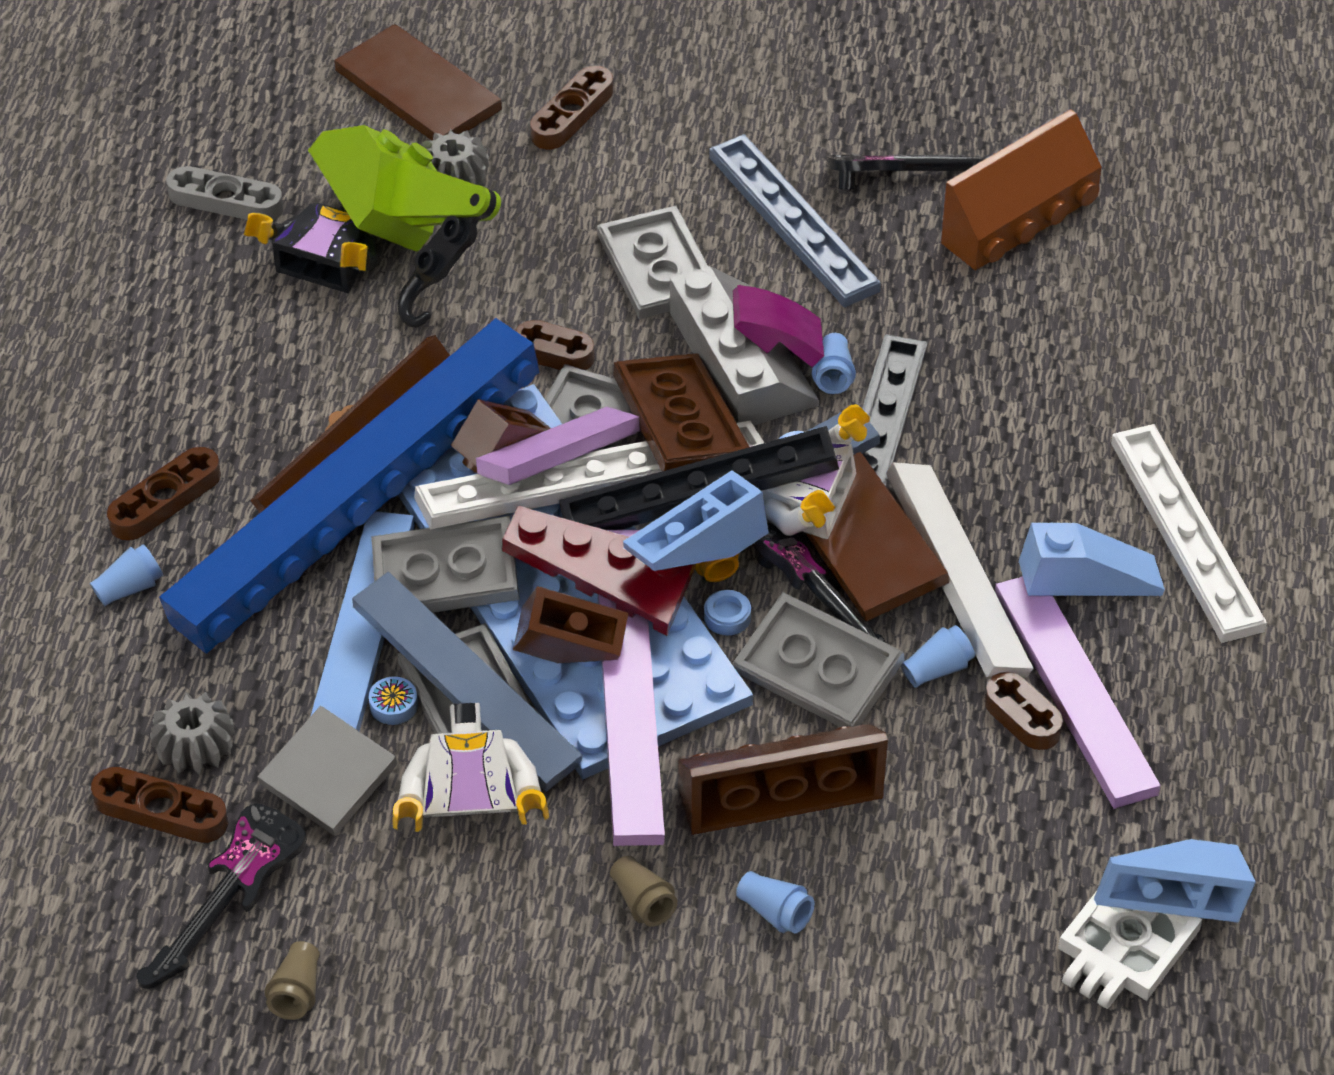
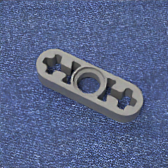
[166,166,284,220]

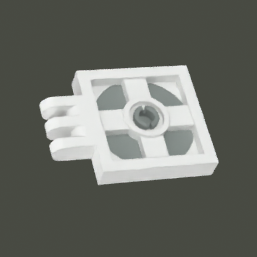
[1058,891,1202,1009]

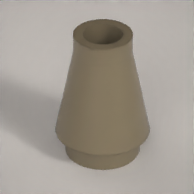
[610,855,678,927]
[265,941,320,1020]

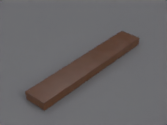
[250,335,450,513]

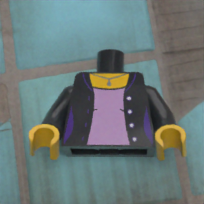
[243,202,378,293]

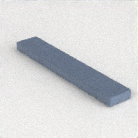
[709,134,881,308]
[352,571,582,792]

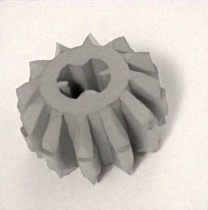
[423,129,489,185]
[150,691,235,775]

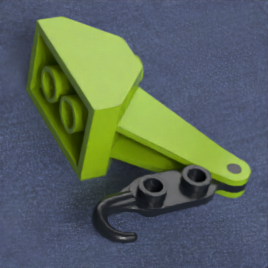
[308,125,501,328]

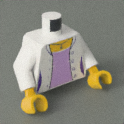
[762,404,870,539]
[392,703,549,832]

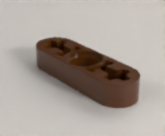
[530,65,613,150]
[107,447,221,541]
[91,767,228,843]

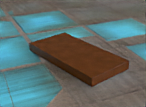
[334,24,502,140]
[613,353,749,471]
[804,451,949,621]

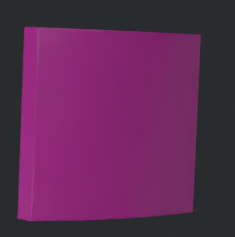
[733,285,824,368]

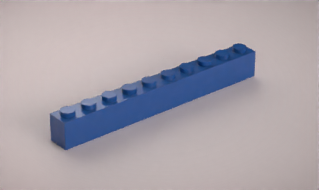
[159,318,540,654]

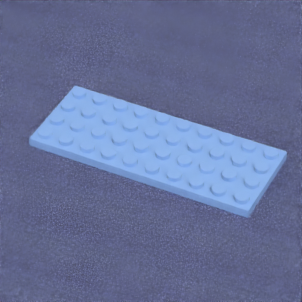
[398,384,753,780]

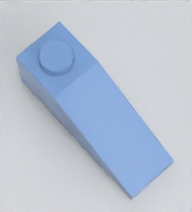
[623,470,769,571]
[1019,523,1165,596]
[1094,839,1255,923]

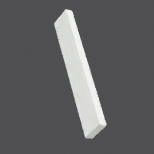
[1111,424,1267,643]
[886,462,1033,679]

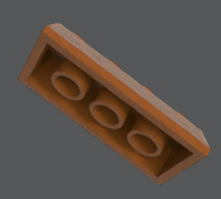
[941,109,1102,271]

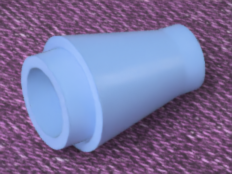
[812,333,856,394]
[90,544,163,606]
[901,625,975,688]
[736,871,815,933]

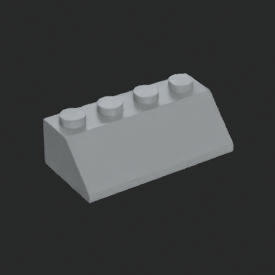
[670,266,819,425]

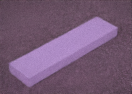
[476,407,640,485]

